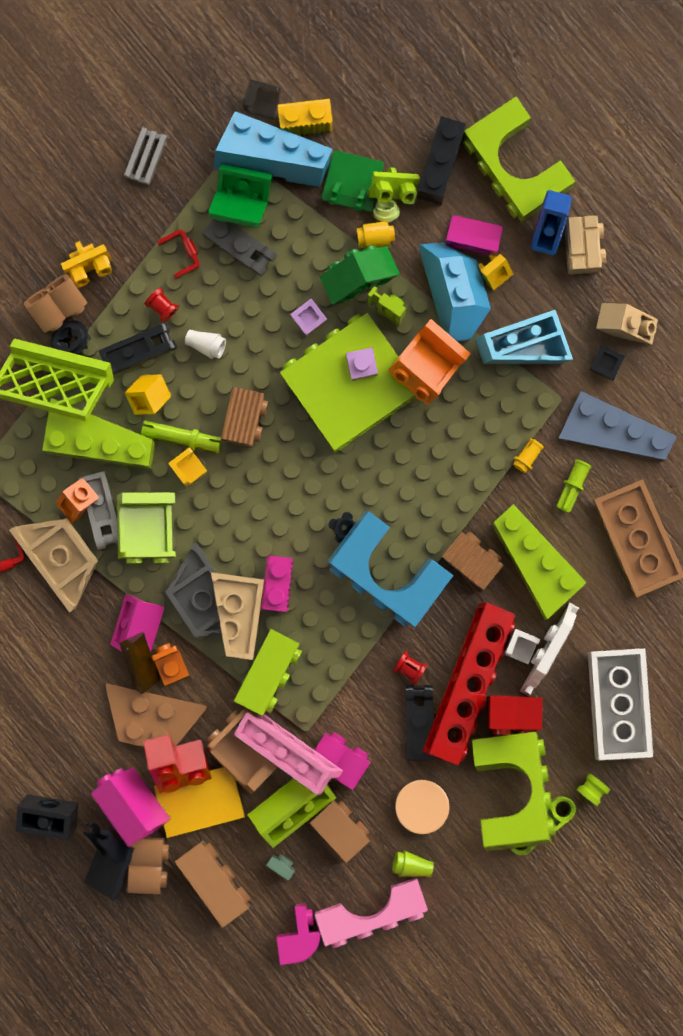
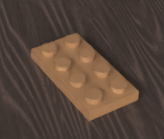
[593,479,683,598]

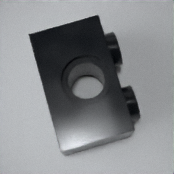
[16,794,79,840]

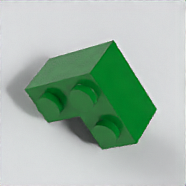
[319,245,400,305]

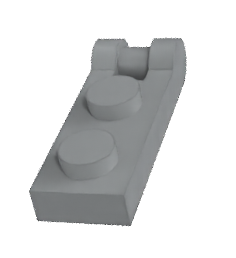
[79,471,118,550]

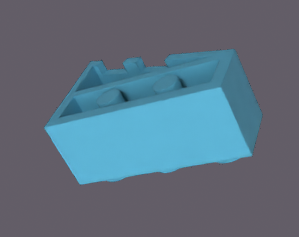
[475,310,573,364]

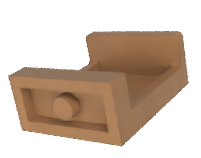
[205,708,278,794]

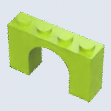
[462,97,576,222]
[472,732,555,851]

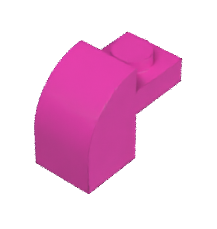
[277,903,320,965]

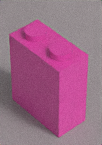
[91,767,171,847]

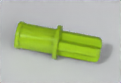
[557,460,592,512]

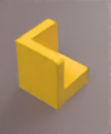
[124,374,171,415]
[168,448,208,487]

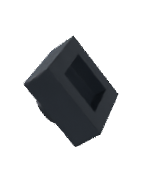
[589,345,625,381]

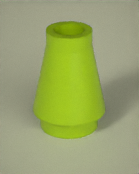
[392,850,434,878]

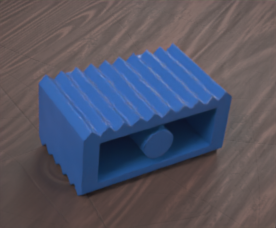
[530,190,572,255]

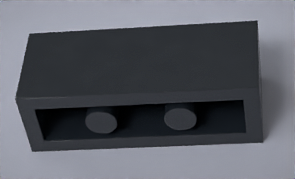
[417,116,466,205]

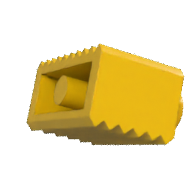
[278,99,333,136]

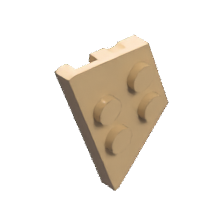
[9,518,98,613]

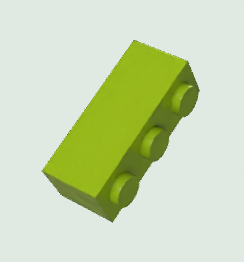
[234,629,302,716]
[247,778,336,848]

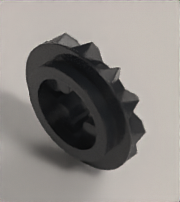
[50,320,91,355]

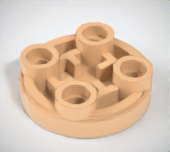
[395,780,449,834]

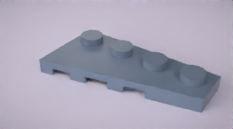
[558,391,676,461]

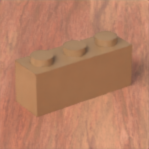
[175,841,251,928]

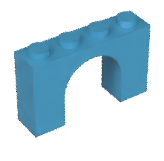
[327,511,453,627]

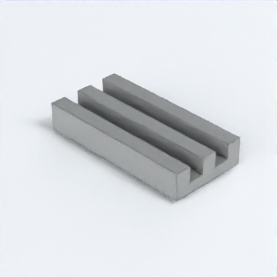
[124,127,167,186]

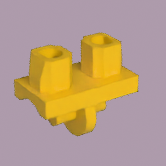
[61,241,112,288]

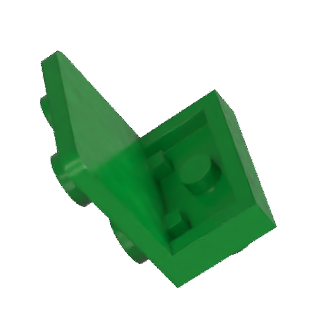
[208,164,273,228]

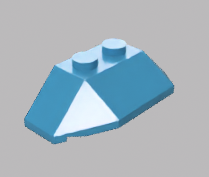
[419,243,491,342]

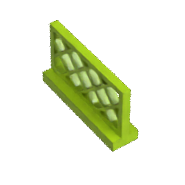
[0,339,114,421]

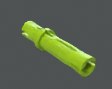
[141,420,222,454]

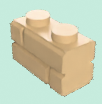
[564,215,606,275]

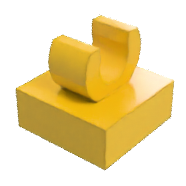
[478,254,513,291]

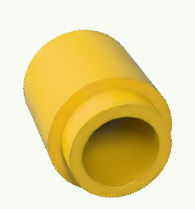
[356,221,395,249]

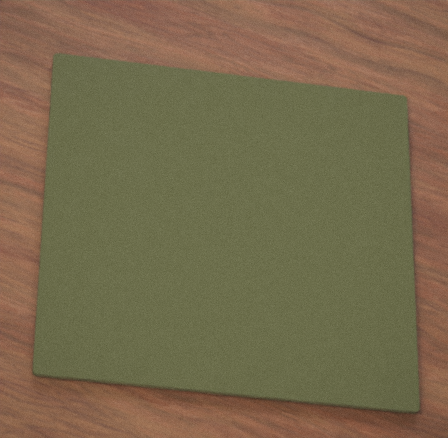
[0,169,561,731]

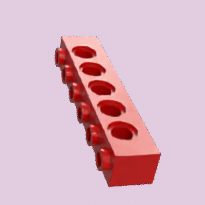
[422,602,515,765]

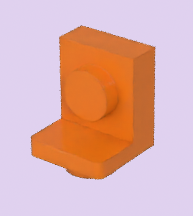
[56,478,99,524]
[151,643,190,686]

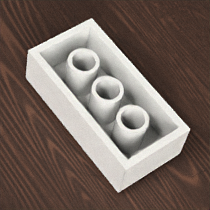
[588,649,653,760]

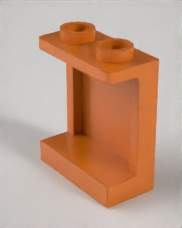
[388,319,471,405]

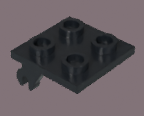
[83,822,135,900]

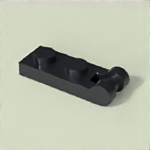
[98,323,177,375]
[406,685,434,760]

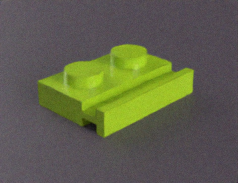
[368,286,406,327]

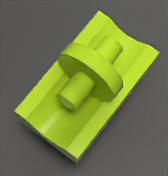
[368,167,420,204]

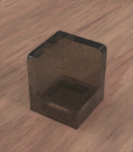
[243,79,281,119]

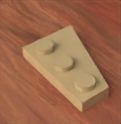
[211,572,264,660]

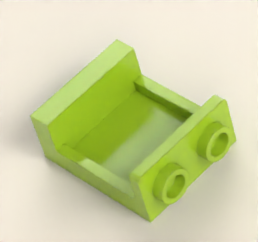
[117,493,176,564]

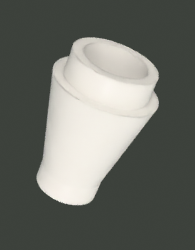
[185,330,226,359]

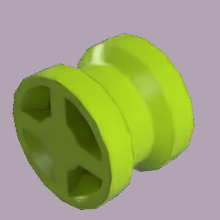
[576,773,610,807]

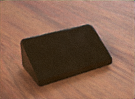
[119,632,159,694]

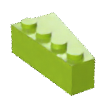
[43,398,156,470]
[492,504,586,620]

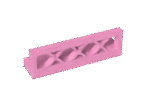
[234,712,343,794]

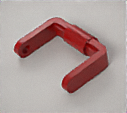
[157,230,200,279]
[0,536,26,573]

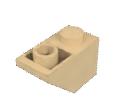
[596,303,658,345]

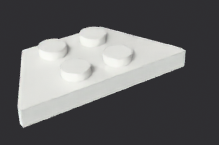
[520,602,579,696]

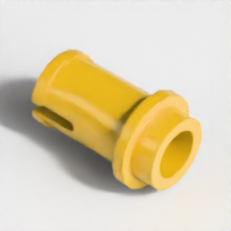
[513,438,544,473]

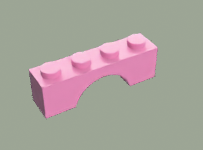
[315,877,428,948]

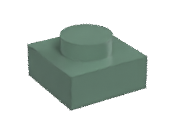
[266,854,295,881]

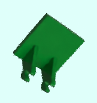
[321,150,385,213]

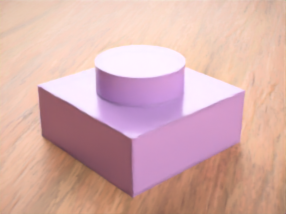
[290,299,327,337]
[346,348,378,380]

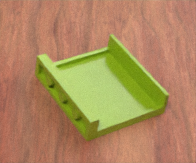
[280,312,416,454]

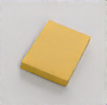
[154,767,245,838]

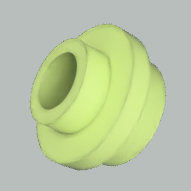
[374,200,400,222]

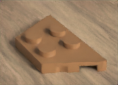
[106,683,207,747]

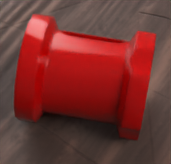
[144,288,179,323]
[393,651,428,685]

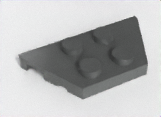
[165,543,222,637]

